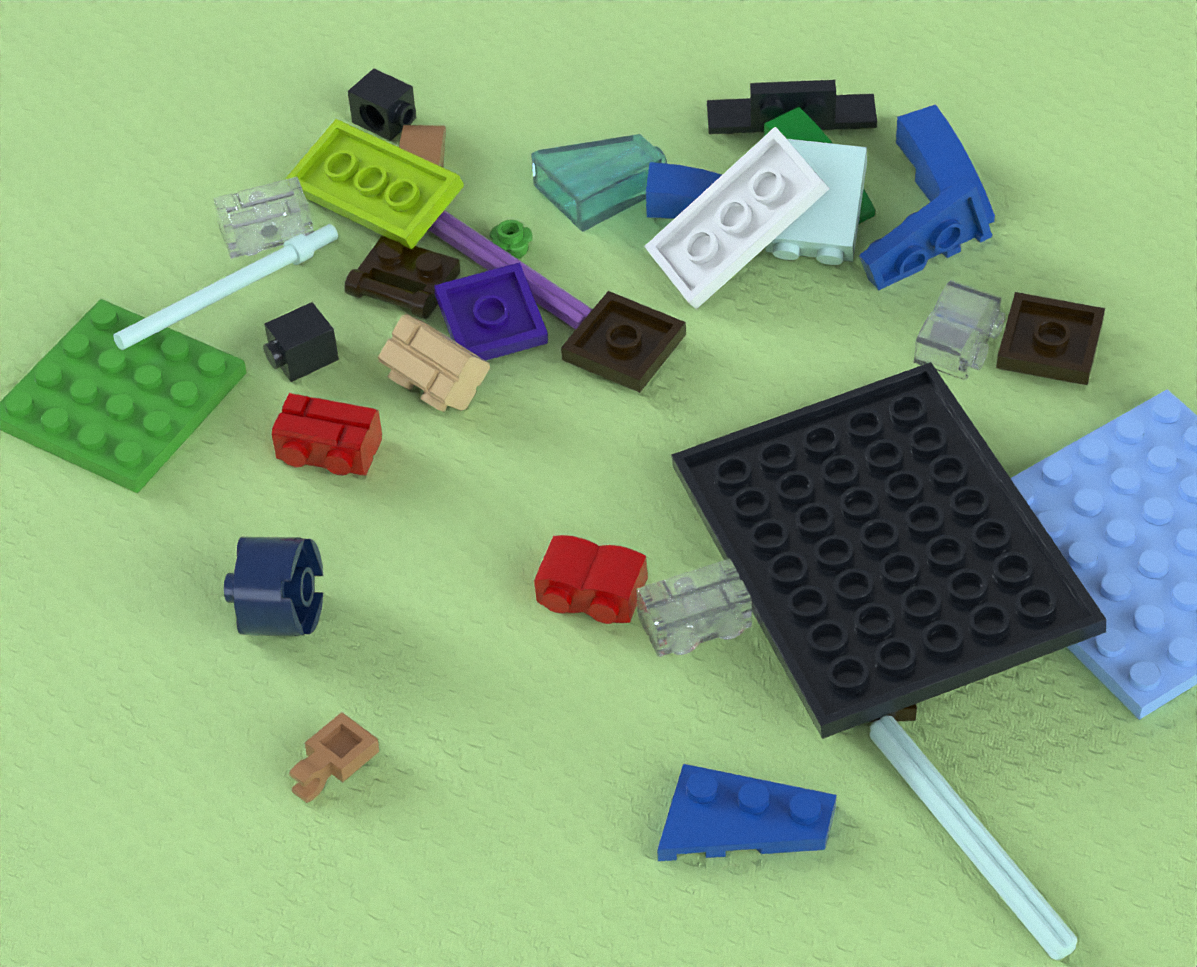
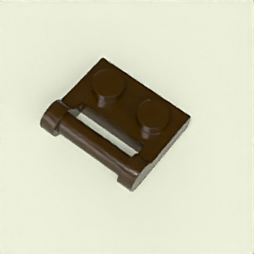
[345,236,460,319]

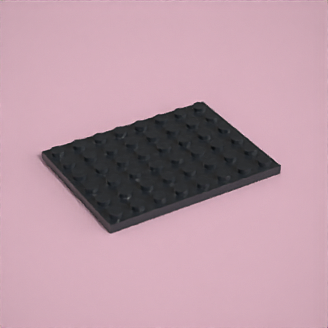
[671,362,1106,739]

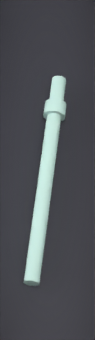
[113,224,338,350]

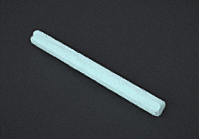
[870,715,1077,960]

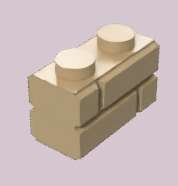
[378,314,490,412]

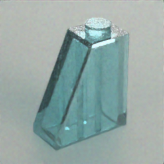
[531,134,667,232]

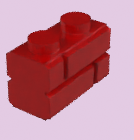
[271,393,382,476]

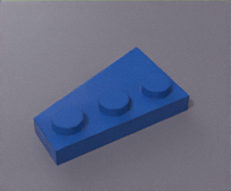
[859,176,993,290]
[657,764,837,861]

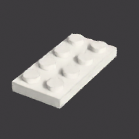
[644,127,830,309]

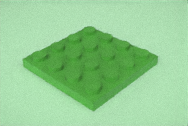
[0,299,247,494]

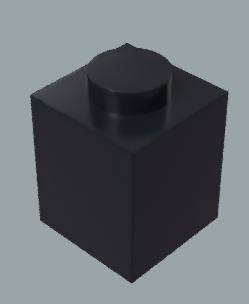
[263,302,339,382]

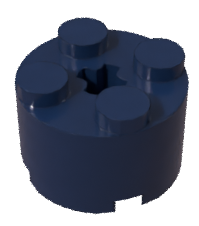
[224,536,323,636]

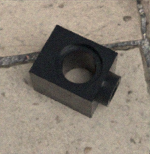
[348,68,417,141]

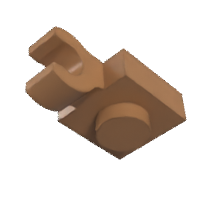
[289,712,379,803]

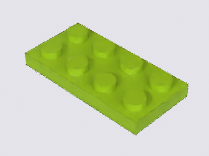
[284,119,464,250]

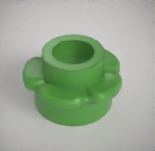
[490,220,533,259]

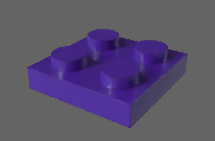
[434,262,548,361]

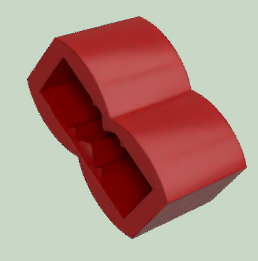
[534,535,648,624]

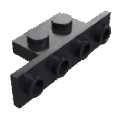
[707,80,877,134]

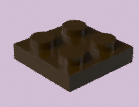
[561,291,686,393]
[996,292,1105,385]

